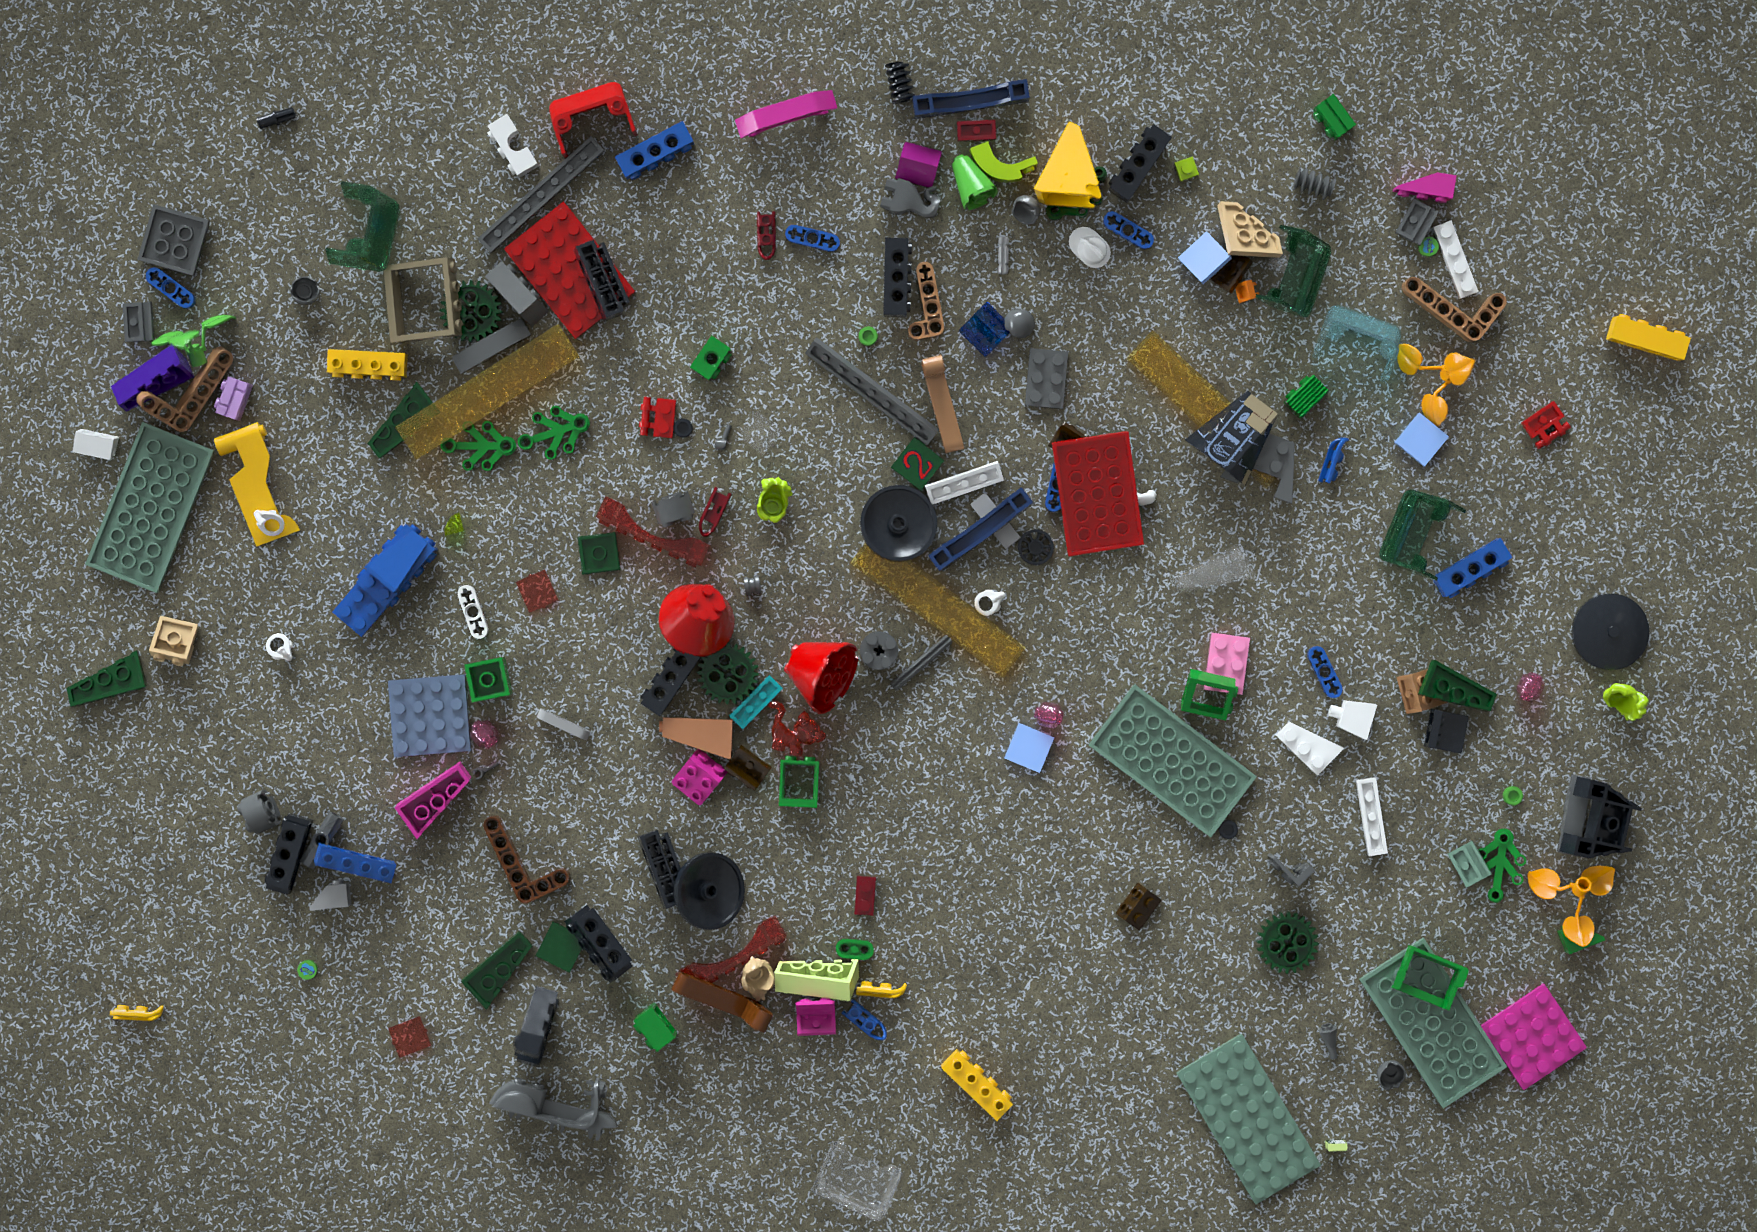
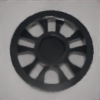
[1018,529,1054,565]

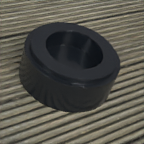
[673,418,693,438]
[1218,820,1238,839]

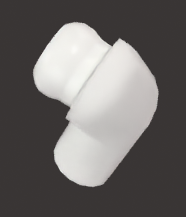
[1137,490,1157,506]

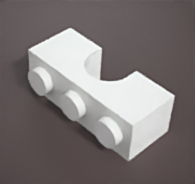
[487,114,539,178]

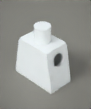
[1328,700,1377,740]

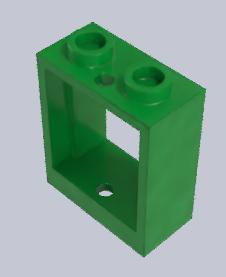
[1181,669,1238,721]
[779,756,819,808]

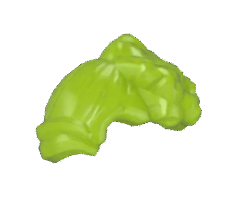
[757,477,793,523]
[1603,683,1649,721]

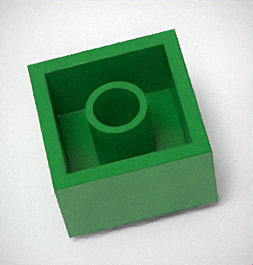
[464,657,513,702]
[633,1002,677,1052]

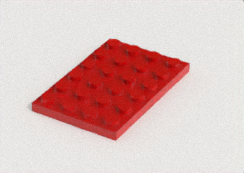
[504,201,635,339]
[1052,431,1144,557]

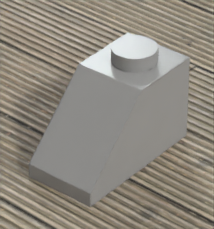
[310,879,352,911]

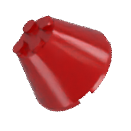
[658,584,735,657]
[784,642,858,714]

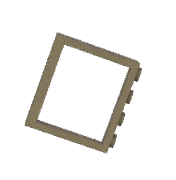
[383,257,463,344]

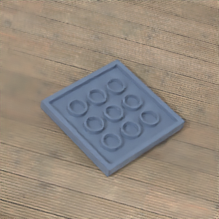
[388,674,471,757]

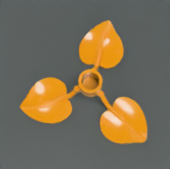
[1397,344,1475,427]
[1527,866,1615,947]

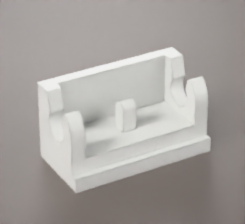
[73,429,119,460]

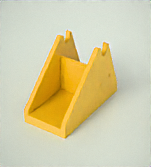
[1034,122,1102,208]

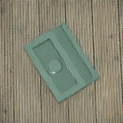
[1448,841,1492,888]

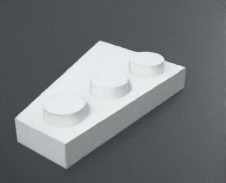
[1276,722,1344,776]

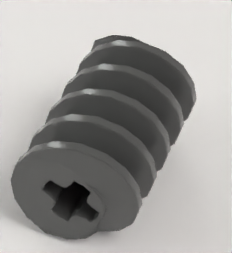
[1293,166,1336,201]

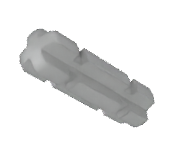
[998,236,1009,275]

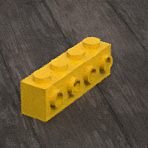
[1606,314,1691,361]
[327,349,408,381]
[941,1049,1013,1121]

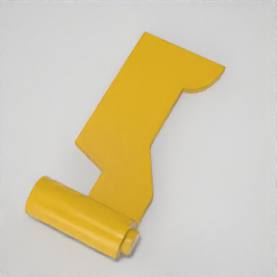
[214,422,300,547]

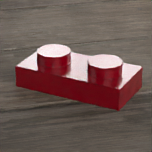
[957,120,996,142]
[854,876,876,916]

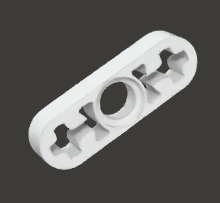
[458,585,489,639]

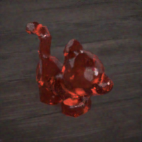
[768,701,826,757]

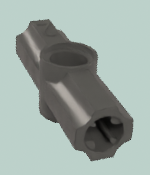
[300,811,344,869]

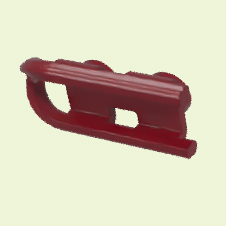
[757,211,776,260]
[699,487,732,537]

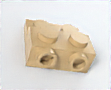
[149,616,199,666]

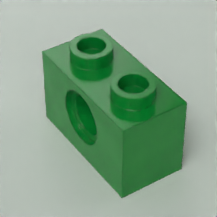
[690,335,732,381]

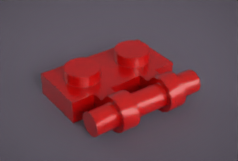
[639,397,676,439]
[1521,401,1571,449]

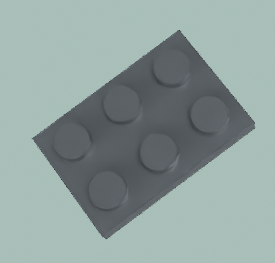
[1025,348,1068,409]

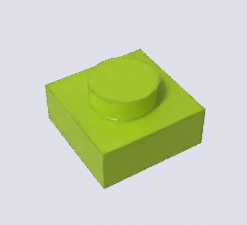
[1174,156,1199,182]

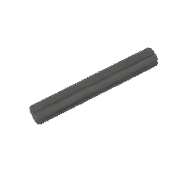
[890,635,953,691]

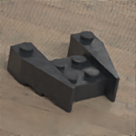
[1560,776,1642,858]
[513,986,559,1068]

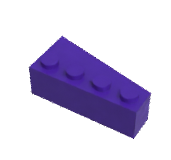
[111,345,194,412]

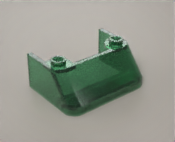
[325,181,400,272]
[1255,225,1331,318]
[1379,489,1466,581]

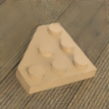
[1217,201,1283,258]

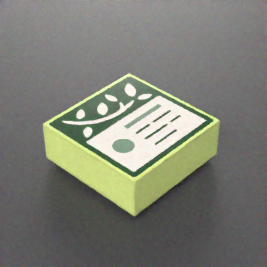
[1325,1140,1347,1151]

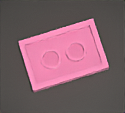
[1204,633,1250,695]

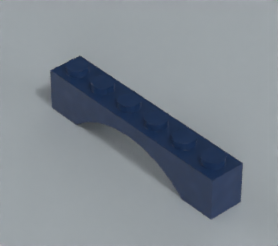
[912,79,1030,119]
[928,487,1034,572]

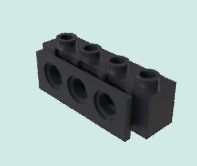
[1108,124,1172,203]
[883,237,912,317]
[574,239,630,322]
[640,648,701,717]
[264,813,313,895]
[637,830,681,909]
[564,905,633,983]

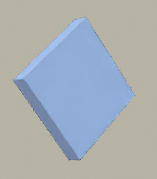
[1178,232,1232,284]
[1394,412,1449,467]
[1004,723,1054,773]

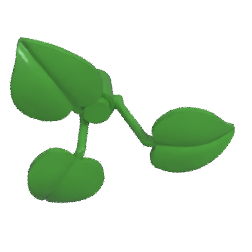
[151,315,236,367]

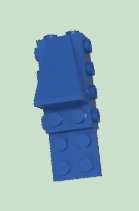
[332,524,438,637]

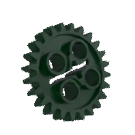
[439,280,503,343]
[697,642,759,705]
[1256,911,1319,974]

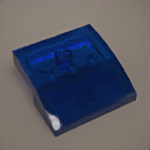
[959,302,1010,358]

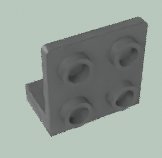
[1267,853,1316,886]

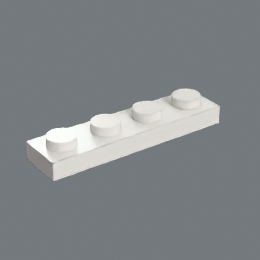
[1432,220,1478,299]
[925,461,1004,505]
[1356,777,1388,856]

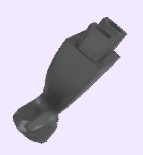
[880,178,941,218]

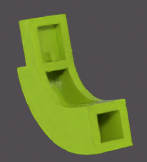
[970,141,1038,183]

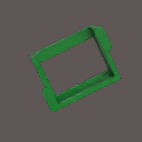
[1391,945,1469,1010]

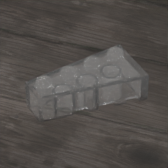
[1169,543,1257,593]

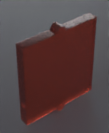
[516,569,558,613]
[388,1016,431,1058]

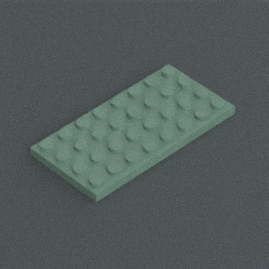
[85,422,215,593]
[1088,684,1257,838]
[1359,938,1507,1108]
[1176,1033,1321,1205]

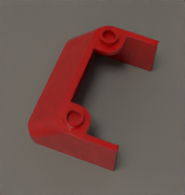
[549,82,638,159]

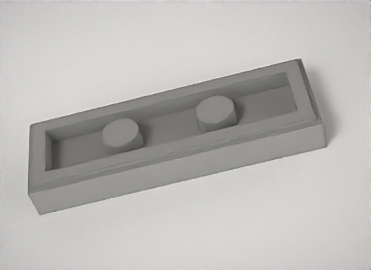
[970,493,1021,549]

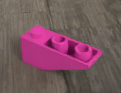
[1393,172,1457,203]

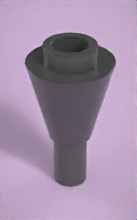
[1318,1023,1338,1059]

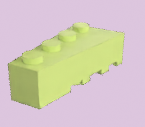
[774,959,859,1001]

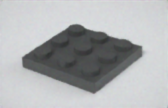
[137,204,210,276]

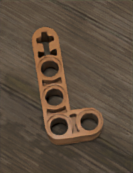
[908,262,944,341]

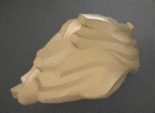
[741,956,775,1001]

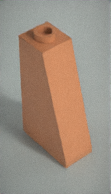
[659,717,733,759]

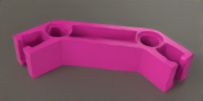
[735,90,838,138]

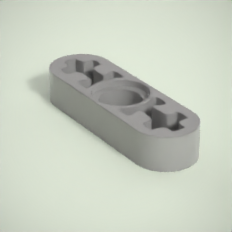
[536,708,591,740]

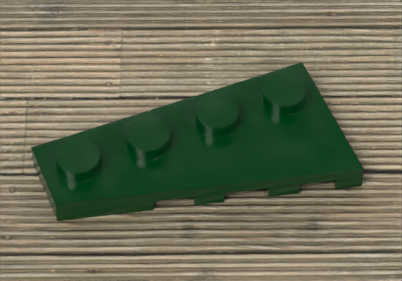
[367,382,441,459]
[66,650,147,708]
[1418,660,1497,712]
[461,930,532,1010]

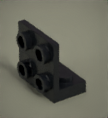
[1424,709,1469,753]

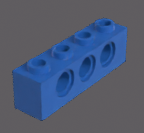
[615,121,694,180]
[1431,538,1513,598]
[314,843,396,883]

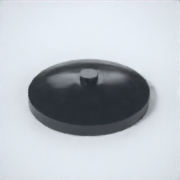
[860,485,937,562]
[1571,594,1650,670]
[674,852,745,930]

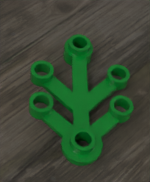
[518,406,590,460]
[441,421,516,471]
[1478,828,1527,903]

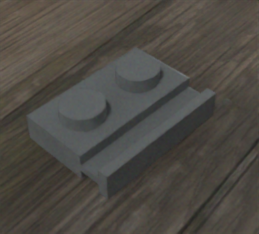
[1395,199,1439,246]
[122,302,155,342]

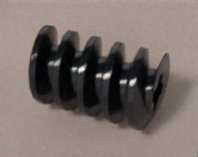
[885,62,915,104]

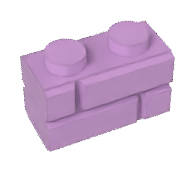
[214,376,253,421]

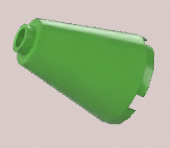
[952,154,998,210]

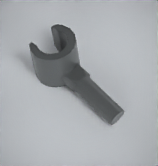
[715,424,732,450]
[472,761,499,779]

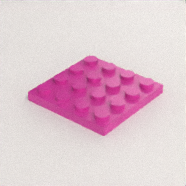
[1481,984,1587,1090]

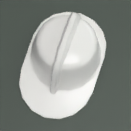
[1069,227,1111,268]

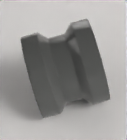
[743,575,762,596]

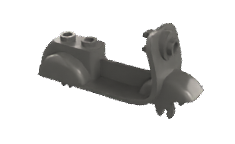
[489,1077,618,1141]

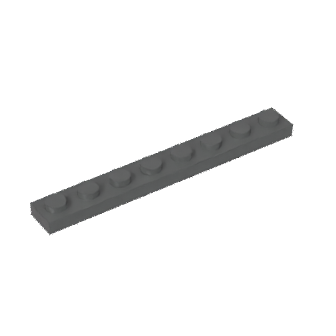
[477,136,605,254]
[805,337,939,445]

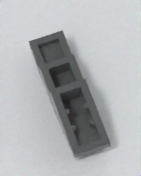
[452,318,531,374]
[1557,774,1591,856]

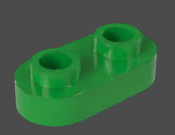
[836,938,874,960]

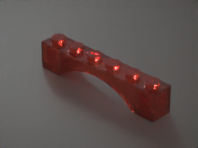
[596,496,711,568]
[675,914,787,983]

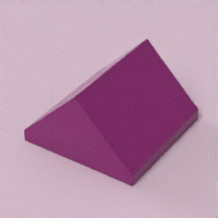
[895,142,942,188]

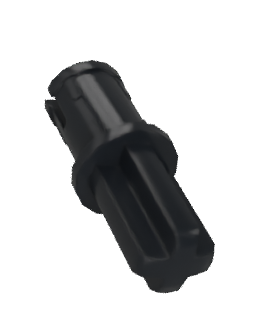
[256,107,296,129]

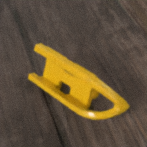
[856,981,907,998]
[110,1005,164,1021]

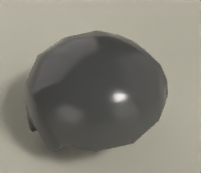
[1011,195,1041,225]
[290,276,320,305]
[1005,309,1035,338]
[1376,1060,1406,1091]

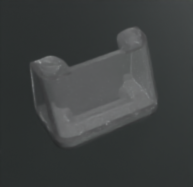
[810,1141,903,1221]

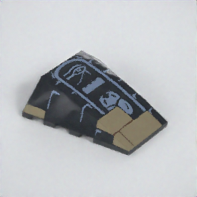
[1185,391,1278,486]

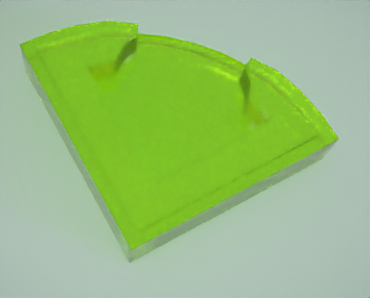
[445,513,464,536]

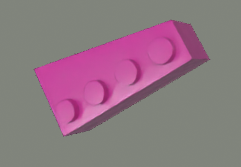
[395,761,471,839]

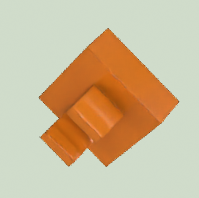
[1235,279,1259,303]

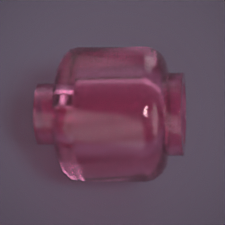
[1516,672,1545,702]
[1034,702,1064,729]
[470,720,499,749]

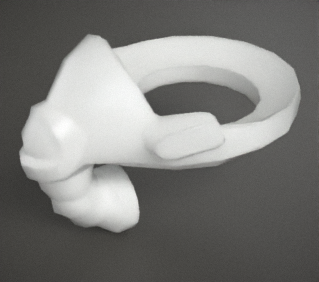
[254,510,285,536]
[974,589,1005,616]
[266,633,293,661]

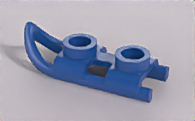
[1318,437,1349,483]
[842,999,887,1040]

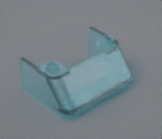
[1311,305,1401,382]

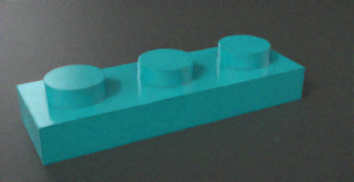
[729,675,783,729]

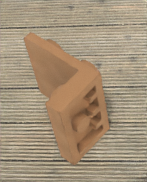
[1396,669,1448,714]

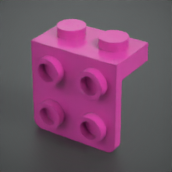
[672,749,728,805]
[796,998,836,1036]

